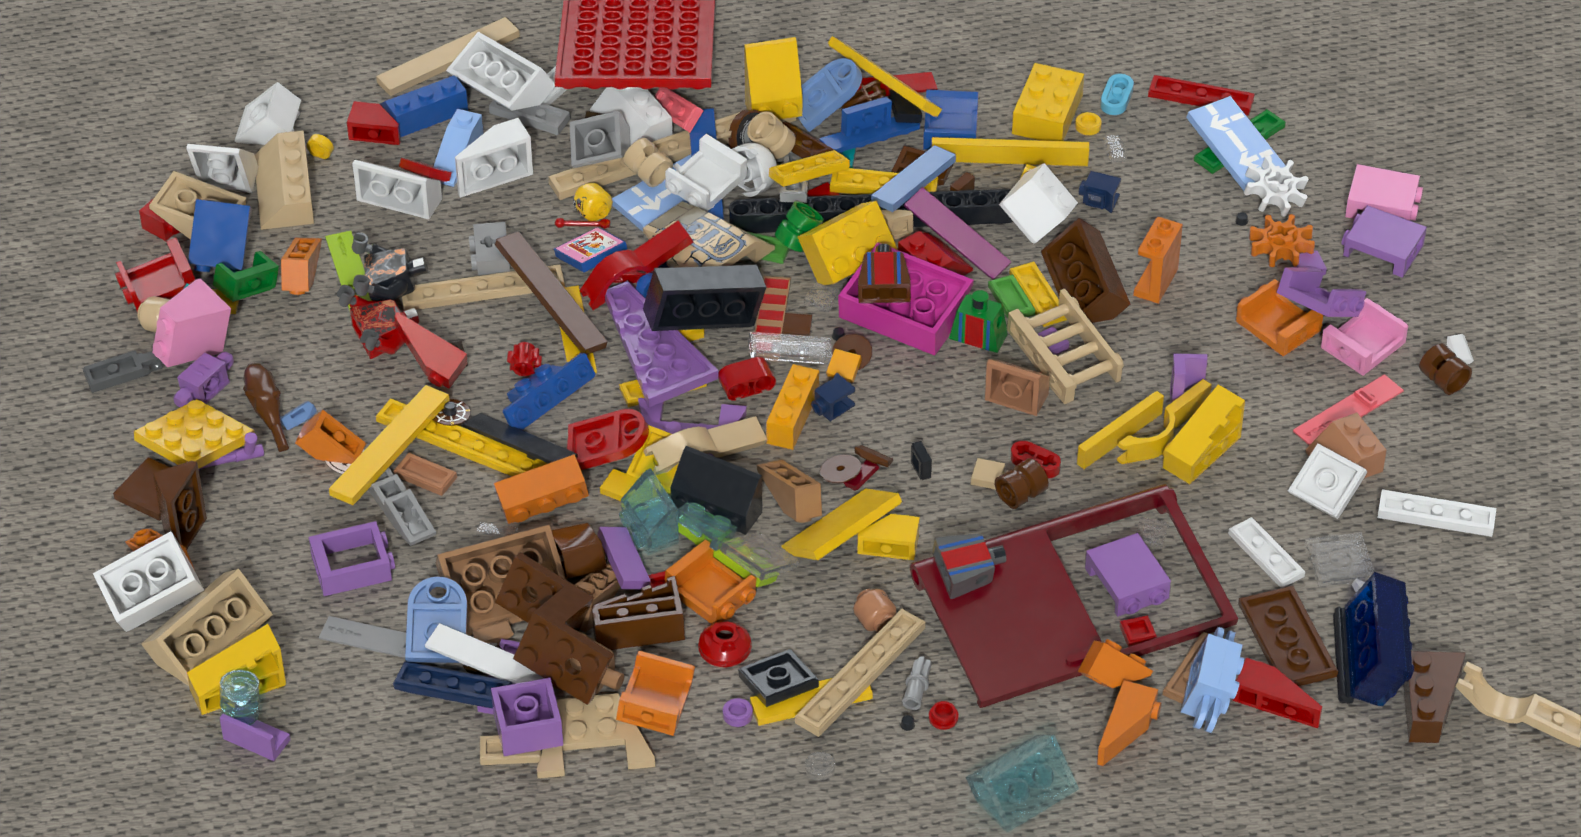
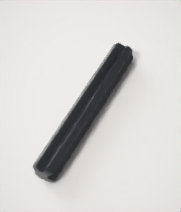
[1333,606,1356,704]

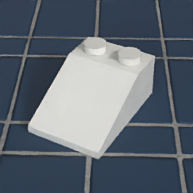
[455,118,533,198]
[187,144,258,193]

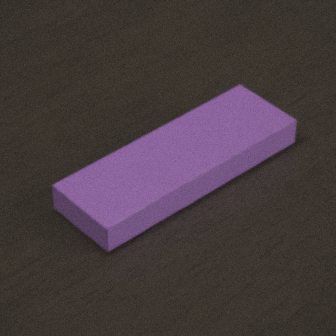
[597,527,651,589]

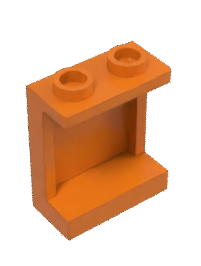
[1133,217,1183,304]
[1236,279,1323,357]
[665,539,756,624]
[616,651,695,736]

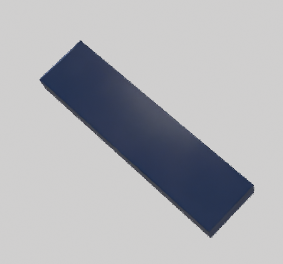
[393,662,513,709]

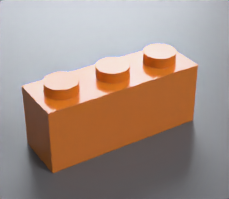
[494,454,589,524]

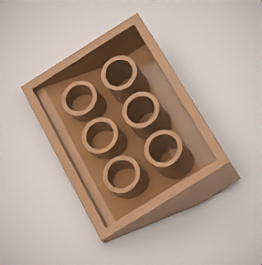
[435,525,566,636]

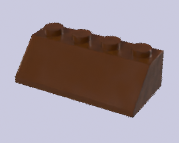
[1041,218,1131,325]

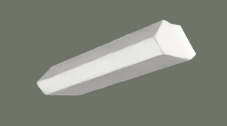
[1447,334,1474,364]

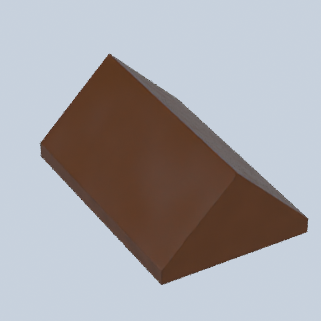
[153,461,207,550]

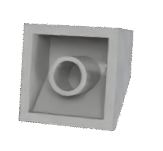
[570,111,630,169]

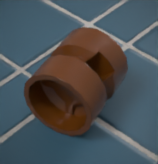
[1419,343,1472,395]
[994,458,1049,509]

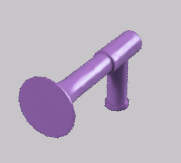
[199,432,264,470]

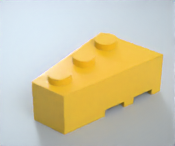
[1162,384,1245,484]
[187,624,286,715]

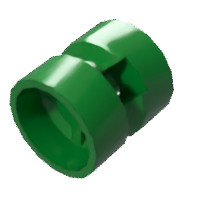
[775,201,823,252]

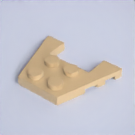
[537,693,655,778]

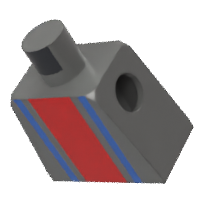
[932,534,1006,599]

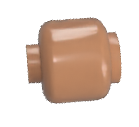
[853,589,897,632]

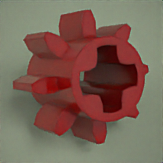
[507,342,542,376]

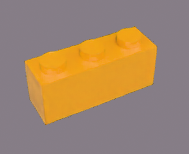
[766,364,819,450]

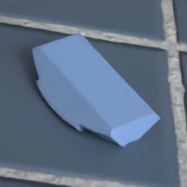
[280,401,317,430]

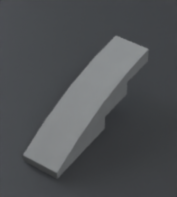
[368,467,436,546]

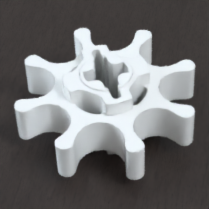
[1244,155,1309,217]

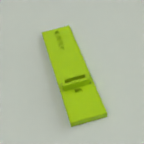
[325,231,371,311]

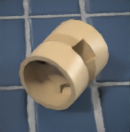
[747,111,796,159]
[623,138,673,187]

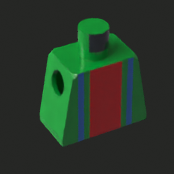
[949,290,1008,353]

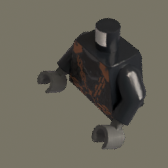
[352,232,428,301]

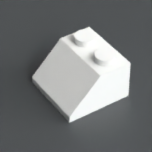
[235,82,301,145]
[999,163,1078,243]

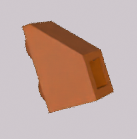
[1078,639,1153,688]

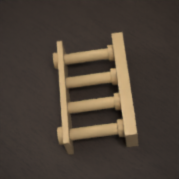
[1007,289,1124,404]

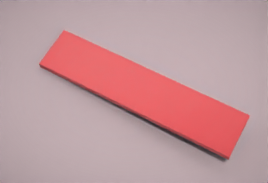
[1293,374,1404,445]

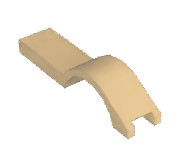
[643,416,768,475]
[1455,662,1581,747]

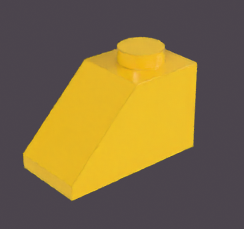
[857,514,920,561]

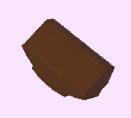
[854,445,894,468]

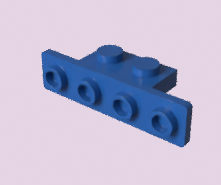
[820,97,920,153]
[503,353,595,430]

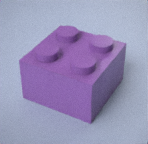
[491,678,563,756]

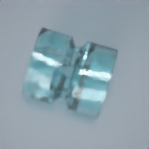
[220,670,259,725]

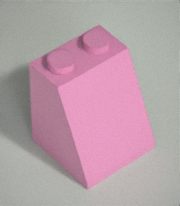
[153,279,231,367]

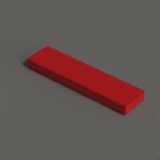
[1148,75,1255,116]

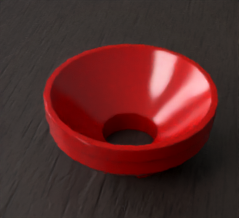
[698,621,752,667]

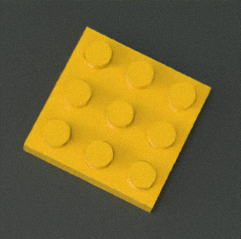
[134,399,255,469]

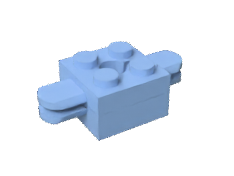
[1181,627,1244,733]

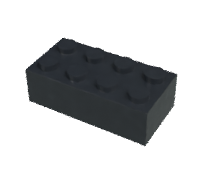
[643,265,766,331]

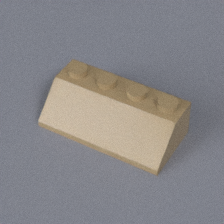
[255,131,314,230]
[141,569,273,686]

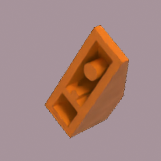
[281,237,322,295]
[1097,680,1162,766]

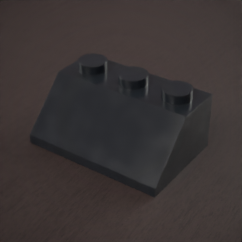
[670,446,762,535]

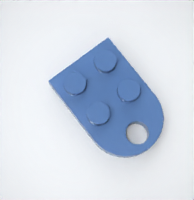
[798,58,862,132]
[405,577,467,663]

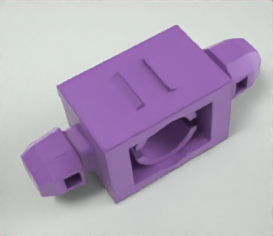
[173,352,234,407]

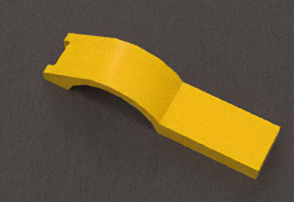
[1117,379,1212,464]

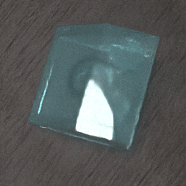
[619,468,679,555]

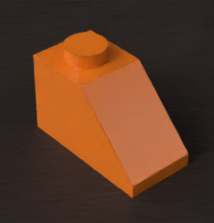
[295,410,366,464]

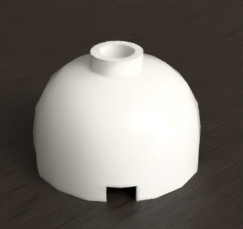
[732,143,777,197]

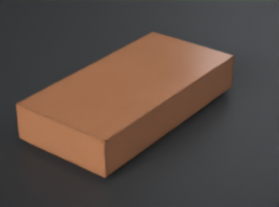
[394,453,457,496]

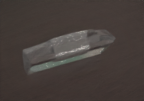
[1104,135,1128,163]
[476,522,518,538]

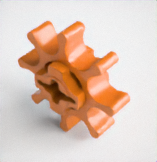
[1249,214,1315,267]

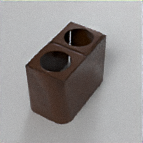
[551,523,607,579]

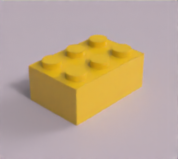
[1012,63,1084,141]
[798,201,898,286]

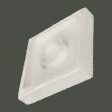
[1288,444,1367,519]

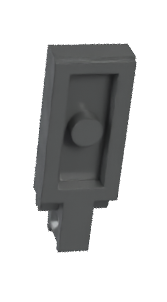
[83,351,163,393]

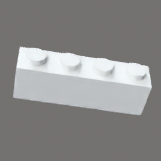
[446,32,555,111]

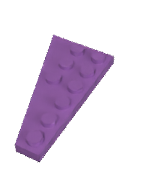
[605,281,718,408]

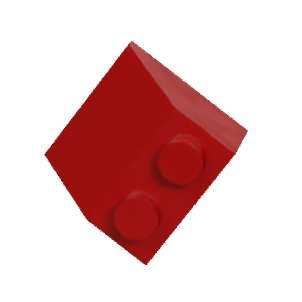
[898,231,973,276]

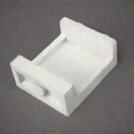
[665,134,747,212]

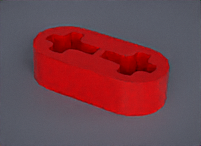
[1011,441,1061,478]

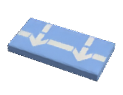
[1186,96,1286,191]
[612,154,691,232]

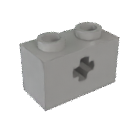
[469,222,510,276]

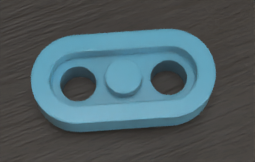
[1101,74,1134,115]

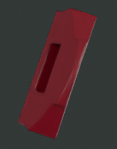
[843,460,879,491]

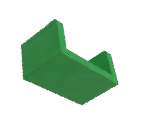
[213,251,279,302]

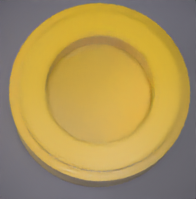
[1075,112,1102,135]
[306,134,334,159]

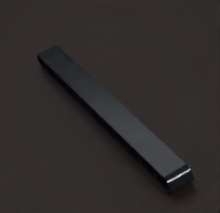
[729,189,1013,233]

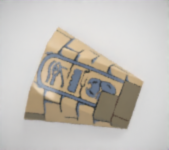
[643,201,775,268]

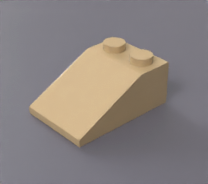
[149,171,246,240]

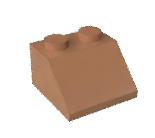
[985,359,1050,416]
[1305,413,1387,478]

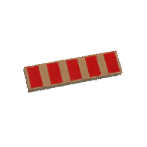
[751,276,791,361]

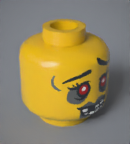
[573,183,613,221]

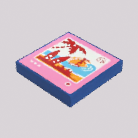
[554,227,628,272]

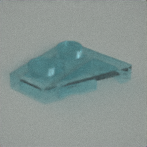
[674,502,738,551]

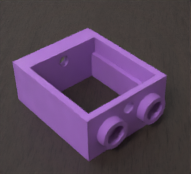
[308,521,395,596]

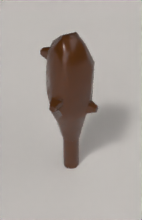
[243,363,289,452]

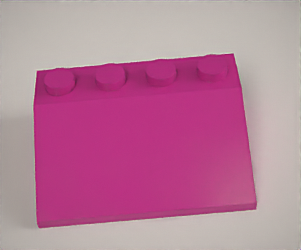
[838,243,974,356]

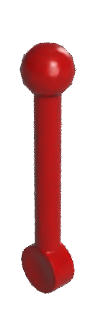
[555,218,610,229]

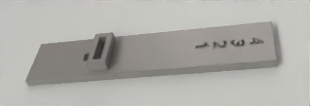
[319,616,445,666]

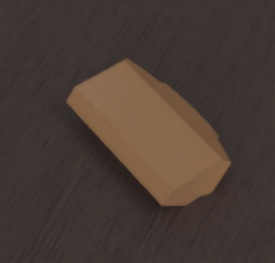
[471,620,514,644]

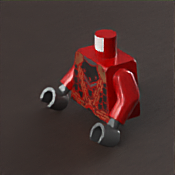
[337,285,419,359]

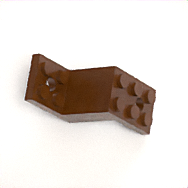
[495,552,614,705]

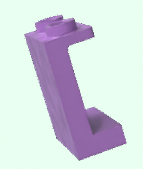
[1342,205,1427,278]
[1277,268,1366,317]
[1085,533,1171,617]

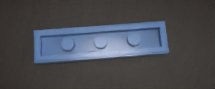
[871,145,956,212]

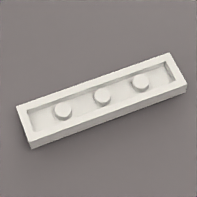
[1377,490,1496,537]

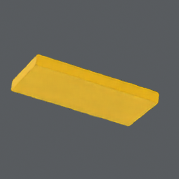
[781,488,902,560]

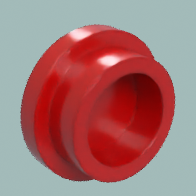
[929,701,959,730]

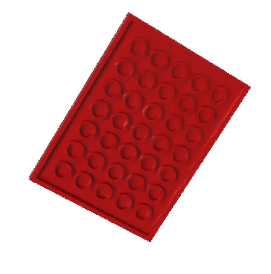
[555,0,715,90]

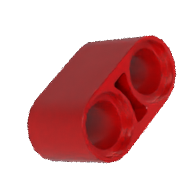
[718,357,776,401]

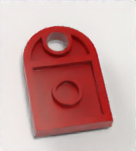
[567,409,649,470]

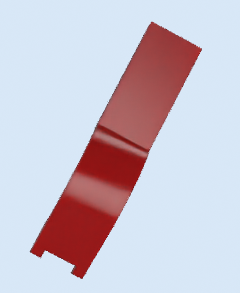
[579,220,694,310]

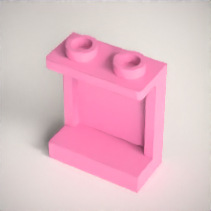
[1345,164,1423,221]
[1321,298,1408,376]

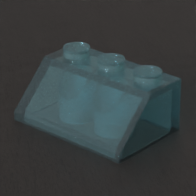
[966,735,1079,832]

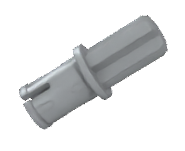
[902,656,932,710]

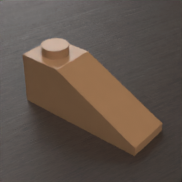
[757,460,822,523]

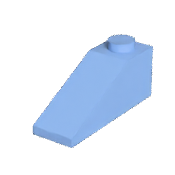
[434,109,483,187]

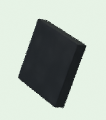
[738,649,819,707]

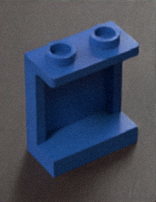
[923,90,978,150]
[188,199,252,273]

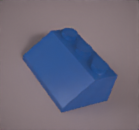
[380,75,468,137]

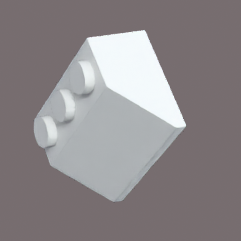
[589,87,673,146]
[352,160,442,219]
[93,532,204,632]

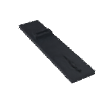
[463,413,578,463]

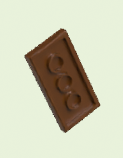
[1238,585,1338,686]

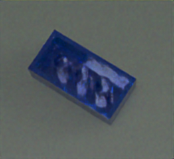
[1345,572,1414,706]

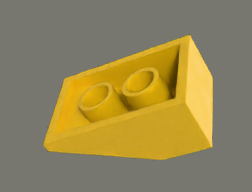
[744,37,802,120]

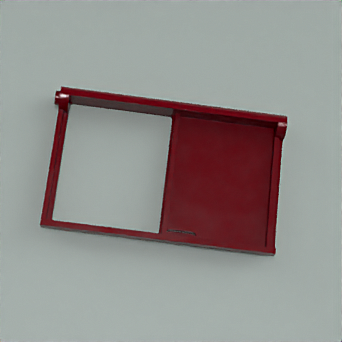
[910,484,1239,708]

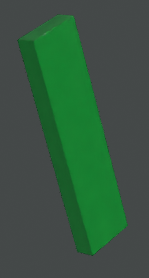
[1194,109,1286,174]

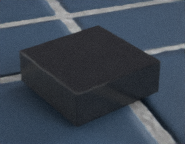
[911,441,932,480]

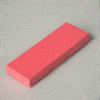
[654,88,704,132]

